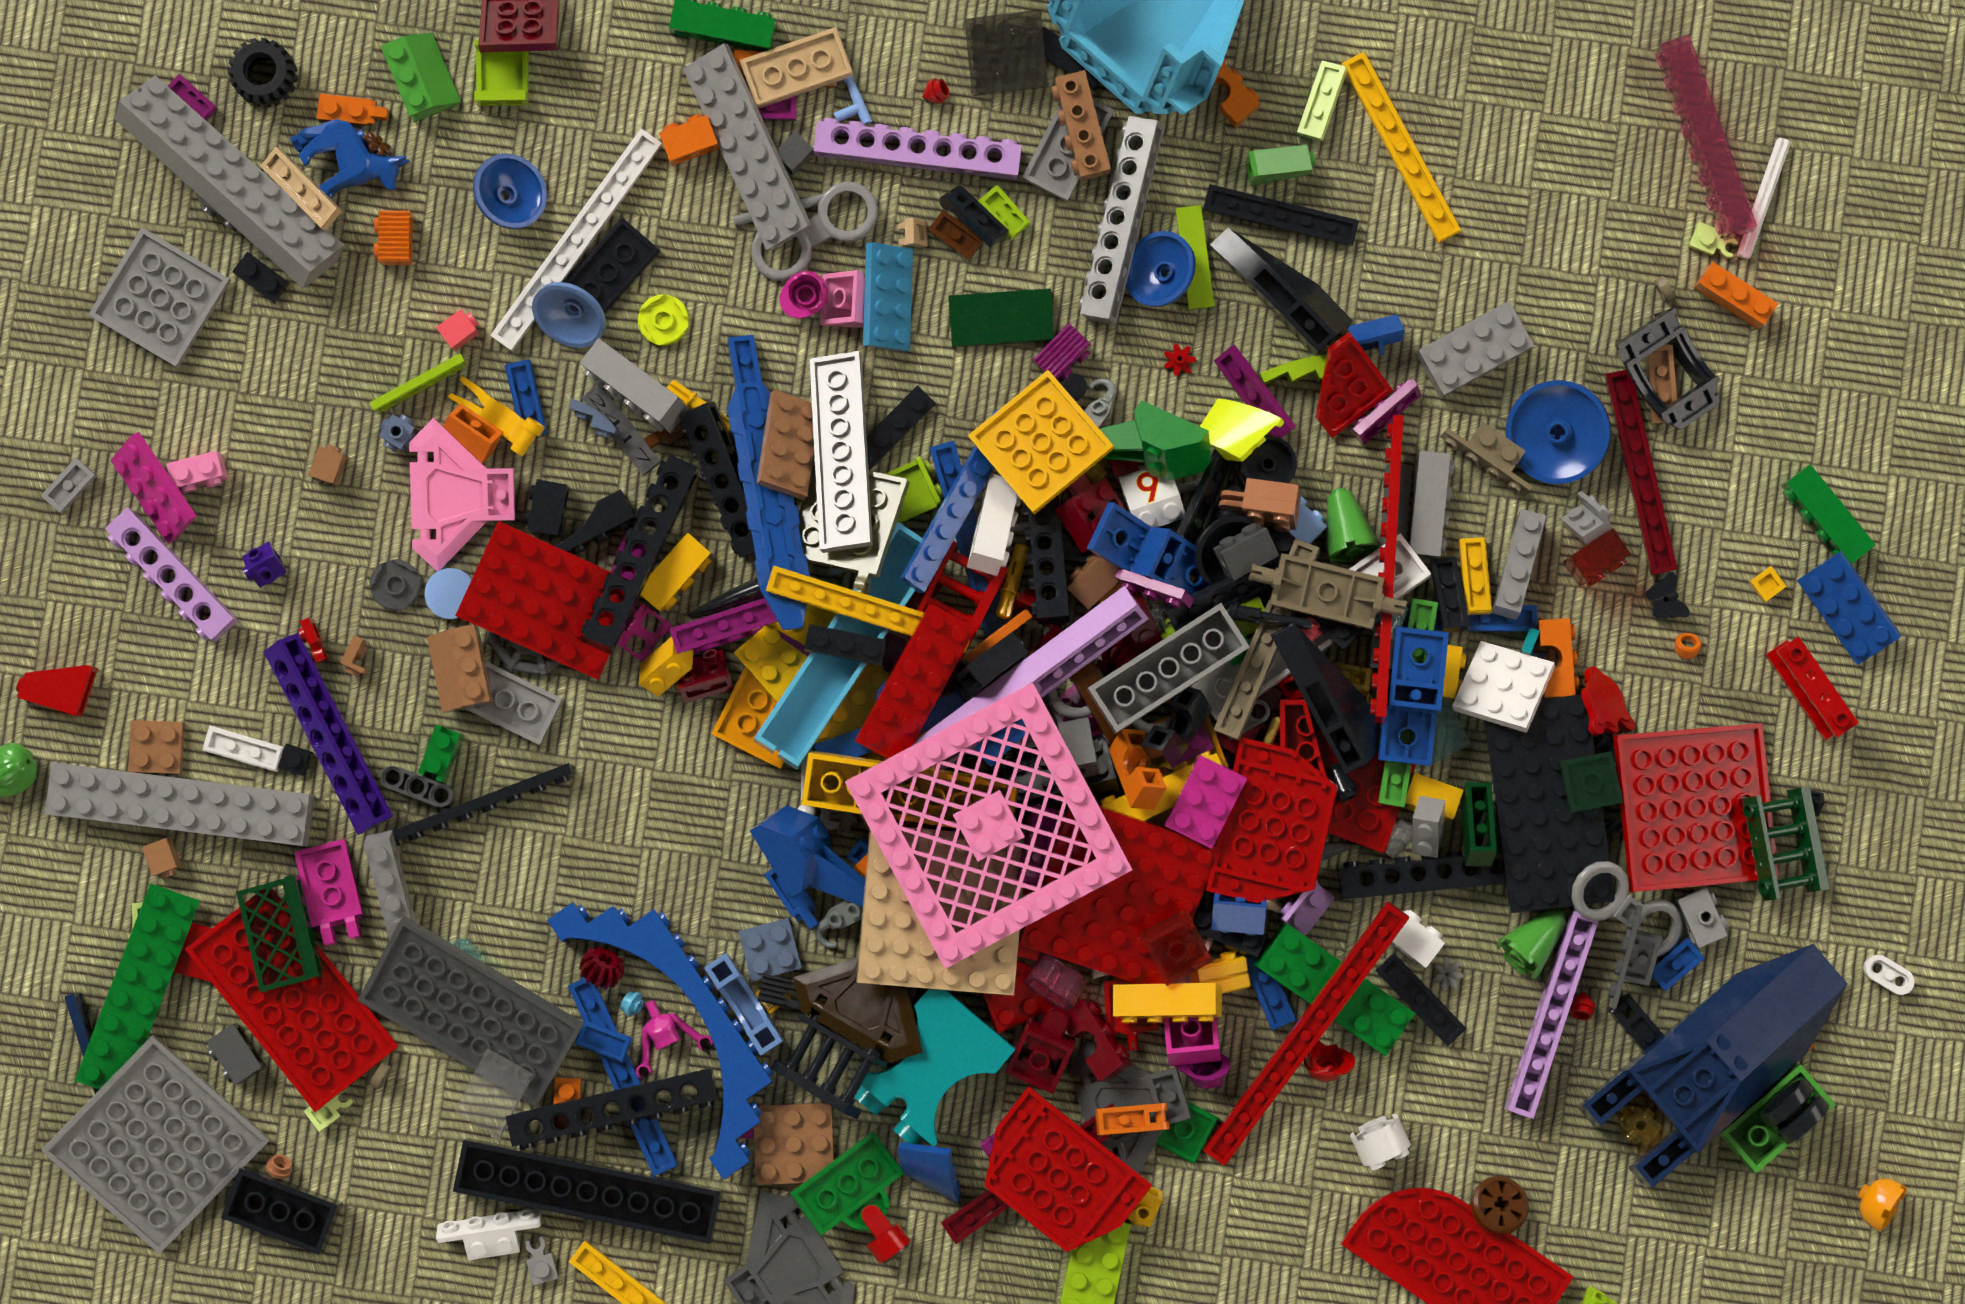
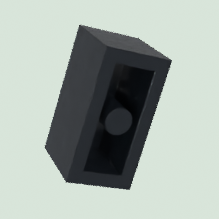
[524,479,570,538]

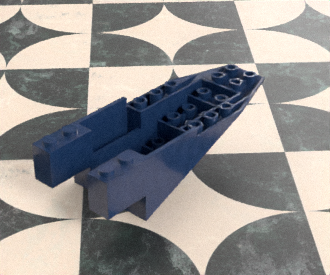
[1577,944,1848,1188]

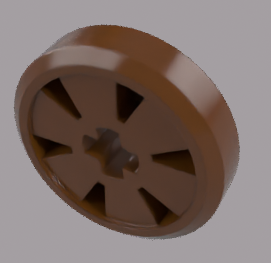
[1470,1176,1529,1235]

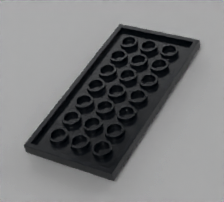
[1484,695,1615,914]

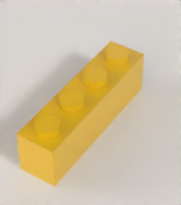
[1113,983,1222,1023]

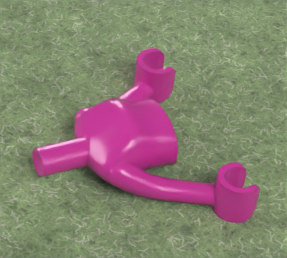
[636,1000,714,1079]

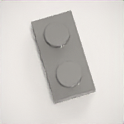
[41,458,97,514]

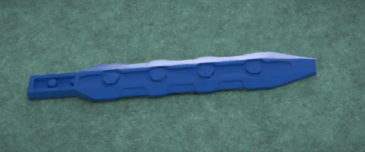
[727,335,810,631]

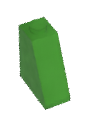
[1245,145,1316,187]

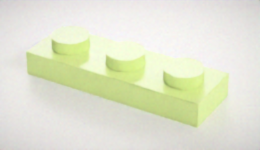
[1297,61,1347,141]

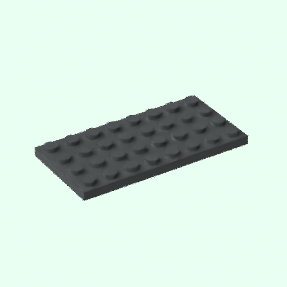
[358,915,585,1107]

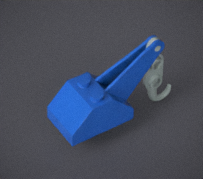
[750,805,865,949]

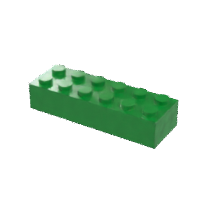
[1253,922,1415,1056]

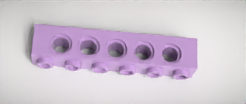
[105,507,239,642]

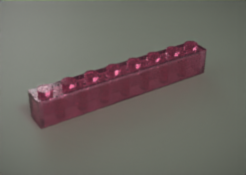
[1655,34,1757,241]

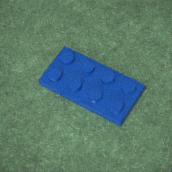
[1797,551,1902,665]

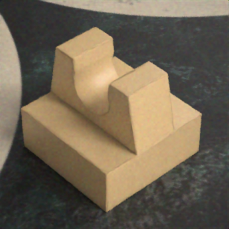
[898,218,928,248]

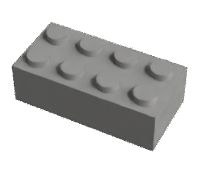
[1415,301,1534,399]
[580,338,689,434]

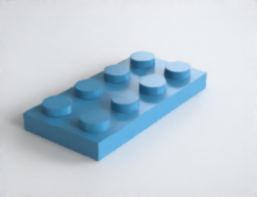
[863,242,913,352]

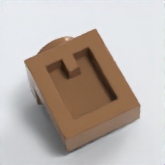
[340,635,369,677]

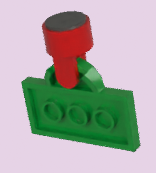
[789,1131,911,1264]

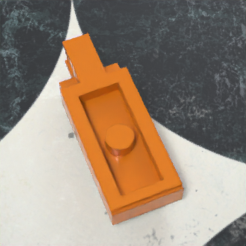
[316,93,390,126]

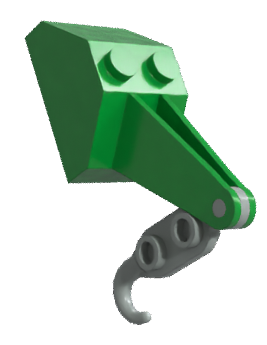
[1084,378,1212,481]

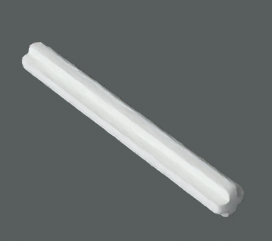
[1737,138,1791,260]

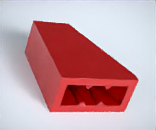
[16,665,98,717]

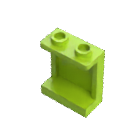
[474,40,529,106]
[885,456,944,524]

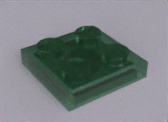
[1559,751,1623,813]

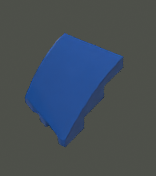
[898,1142,961,1204]

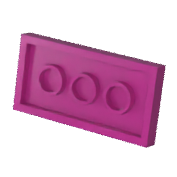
[111,432,197,544]

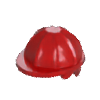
[1303,1040,1355,1083]

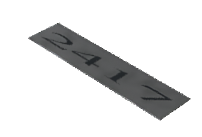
[581,385,661,475]

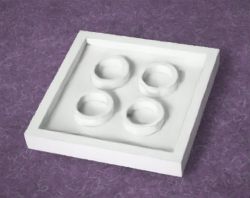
[1452,641,1555,733]

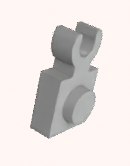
[525,1236,559,1285]

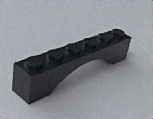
[553,489,635,555]

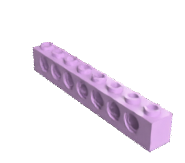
[814,118,1022,180]
[1504,911,1599,1119]

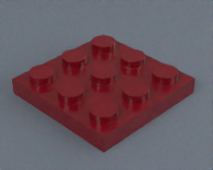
[478,0,560,53]

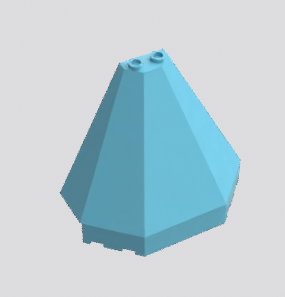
[1047,0,1244,114]

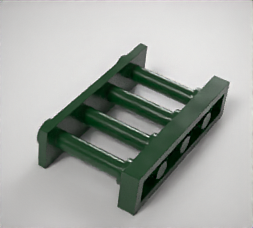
[1742,786,1830,901]

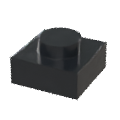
[278,743,312,776]

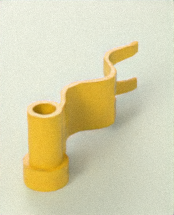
[448,376,545,457]

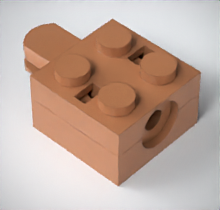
[1219,478,1301,532]

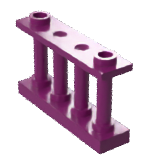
[669,598,778,654]

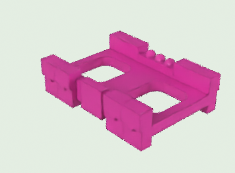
[617,604,672,662]

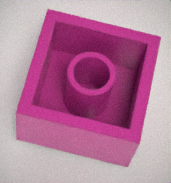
[1164,1017,1221,1066]

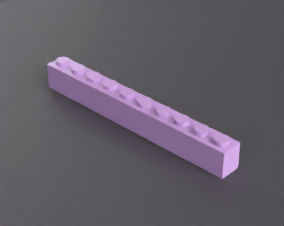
[915,586,1149,770]

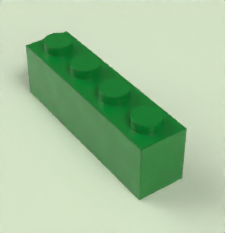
[669,0,777,52]
[1781,464,1876,564]

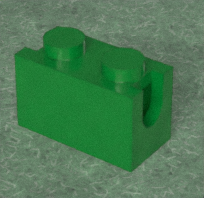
[418,725,464,783]

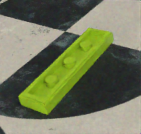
[1175,205,1214,311]
[369,353,468,414]

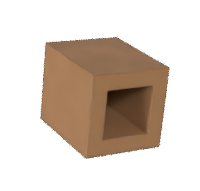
[309,444,348,486]
[142,838,182,879]

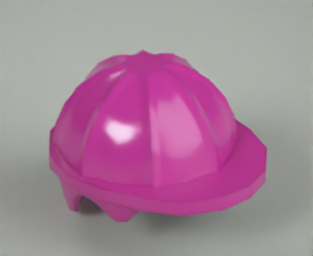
[779,271,828,319]

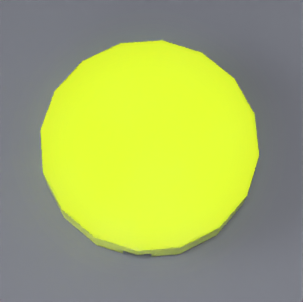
[638,295,689,346]

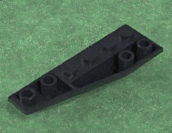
[1209,227,1353,356]
[1271,623,1381,774]

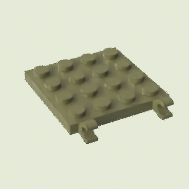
[796,459,910,595]

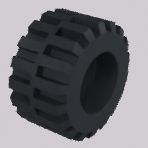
[228,38,298,108]

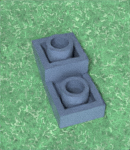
[569,399,619,439]

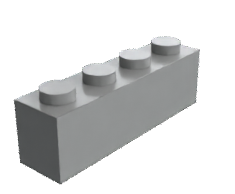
[1408,451,1454,559]
[1492,509,1546,620]
[364,830,417,940]

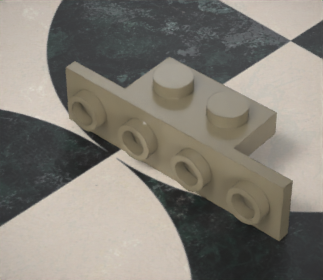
[1440,422,1533,495]

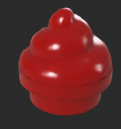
[922,78,950,104]
[1570,992,1596,1020]

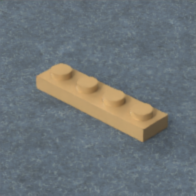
[260,147,342,231]

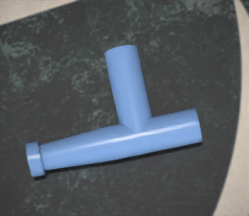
[834,76,872,125]

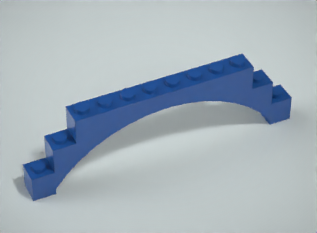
[547,902,774,1180]

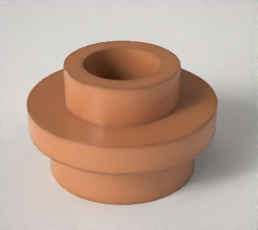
[266,1154,292,1179]

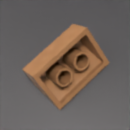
[427,624,494,713]

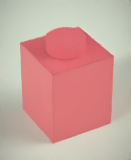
[436,309,480,351]

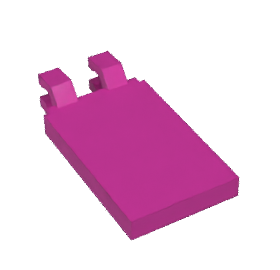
[294,839,364,947]

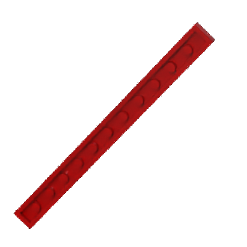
[1370,415,1404,723]
[1203,901,1409,1166]

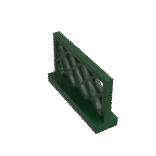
[236,874,324,993]

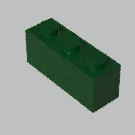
[1461,782,1497,867]

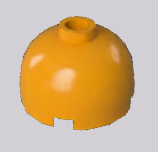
[1858,1178,1908,1232]

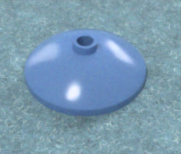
[532,282,606,348]

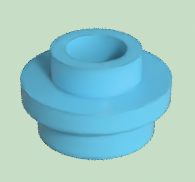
[620,991,644,1017]

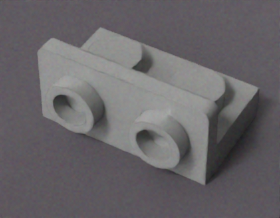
[1561,491,1612,545]

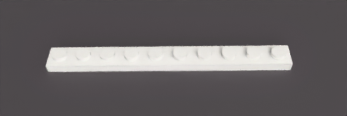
[490,129,663,352]

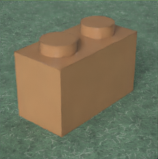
[1067,552,1119,610]

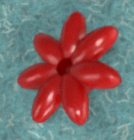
[1164,343,1197,377]

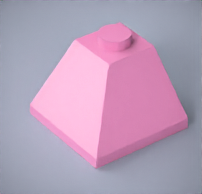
[820,270,865,328]

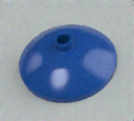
[473,153,547,229]
[1126,231,1196,307]

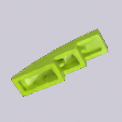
[1259,354,1327,385]

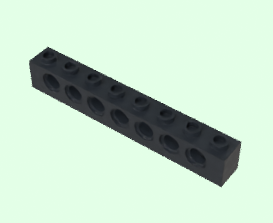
[581,454,698,655]
[1337,847,1506,899]
[505,1067,719,1150]

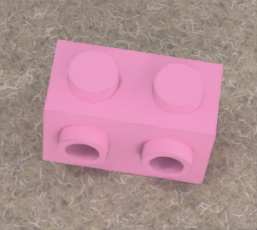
[166,451,229,494]

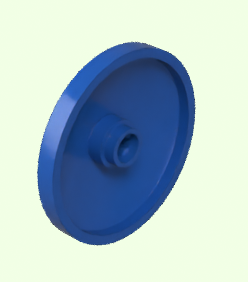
[1506,380,1611,484]

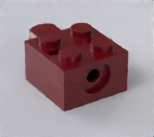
[1055,474,1126,554]
[1005,1006,1076,1094]

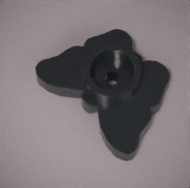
[1645,572,1690,619]

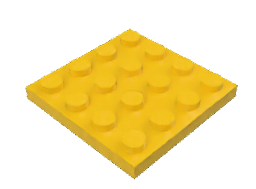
[968,370,1114,514]

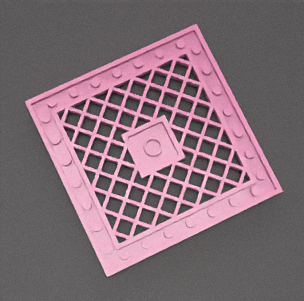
[845,682,1132,969]

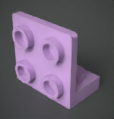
[1278,880,1335,936]

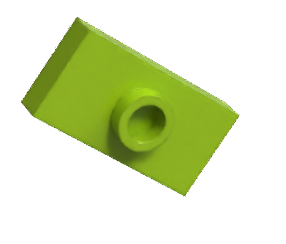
[978,185,1031,241]

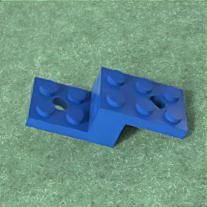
[1087,502,1209,595]
[1378,627,1449,766]

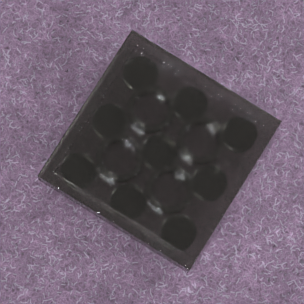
[965,9,1049,96]

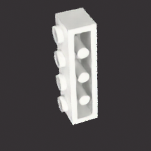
[967,473,1021,576]

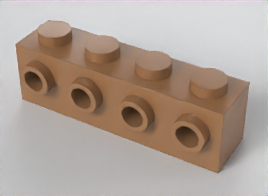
[1051,70,1111,182]

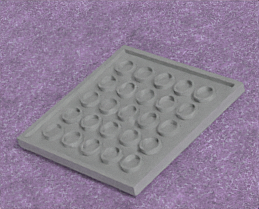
[42,1035,270,1254]

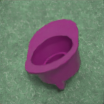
[1174,1053,1231,1089]

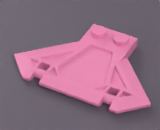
[409,418,516,571]

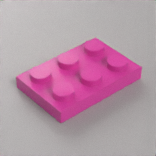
[1164,754,1247,849]

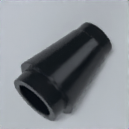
[1326,763,1358,804]

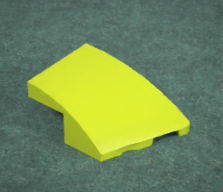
[1200,399,1284,462]

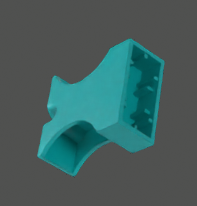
[855,989,1015,1146]

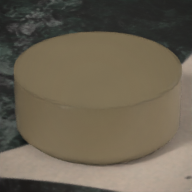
[1654,276,1676,303]
[369,1062,392,1089]

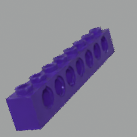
[263,633,393,835]

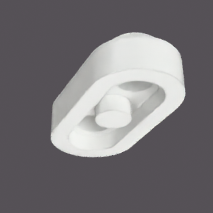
[1863,955,1914,995]

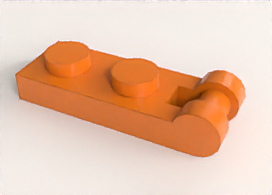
[1095,1103,1170,1135]

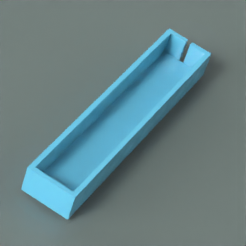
[753,522,922,770]

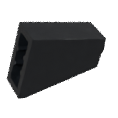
[951,632,1028,702]

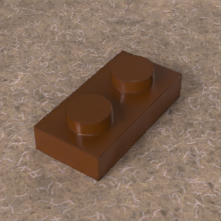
[928,209,983,261]

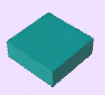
[1520,628,1540,655]

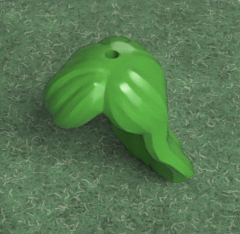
[0,743,37,797]

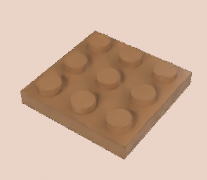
[754,1103,834,1185]

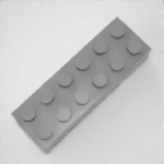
[1087,603,1250,734]

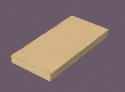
[740,27,854,109]

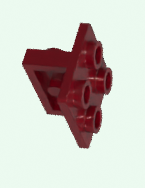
[676,648,734,704]

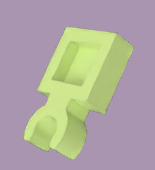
[1688,222,1738,259]
[304,1090,353,1133]

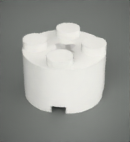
[1350,1114,1411,1170]

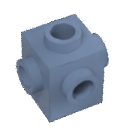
[379,414,419,453]

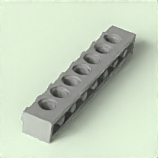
[1079,116,1165,325]

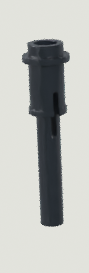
[1228,602,1313,630]

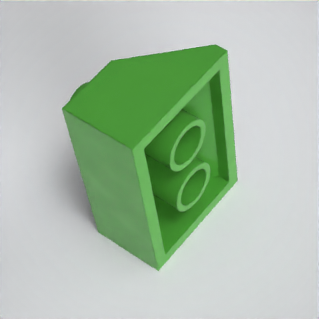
[381,32,461,122]

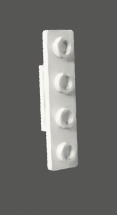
[436,1208,541,1260]

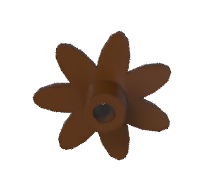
[363,132,392,156]

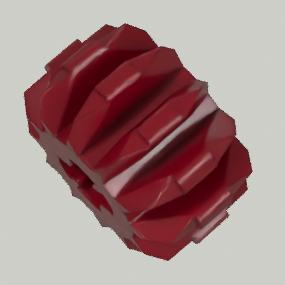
[1096,640,1138,676]
[579,946,625,990]

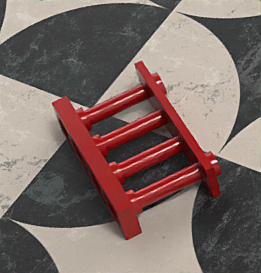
[917,541,1009,662]
[1765,636,1859,741]

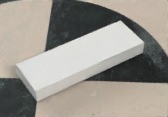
[202,726,284,772]

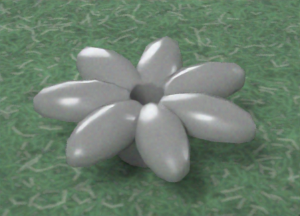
[1433,957,1464,991]

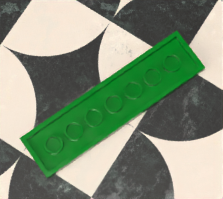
[74,883,200,1090]

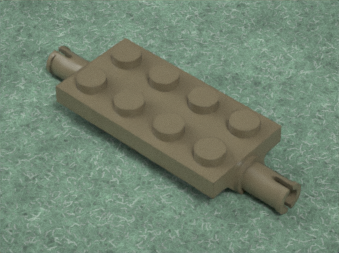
[1249,553,1407,630]

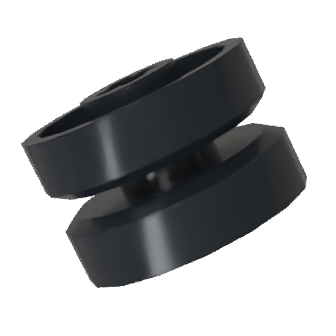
[1236,435,1297,491]
[1760,1077,1829,1144]

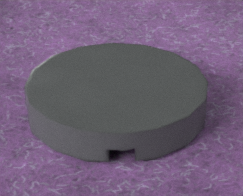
[370,559,422,611]

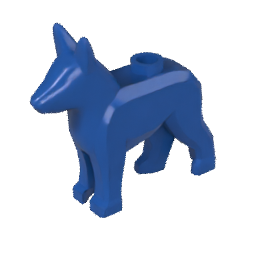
[289,119,410,200]

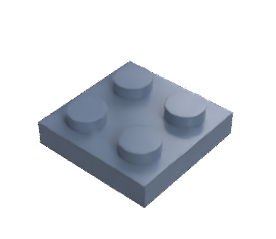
[738,918,802,982]

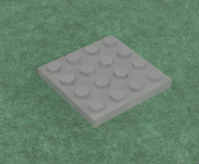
[88,227,231,368]

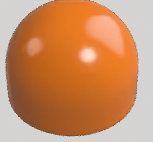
[1674,633,1702,659]

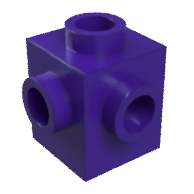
[242,541,287,588]

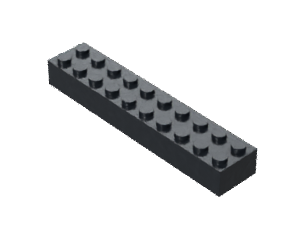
[453,1138,723,1244]

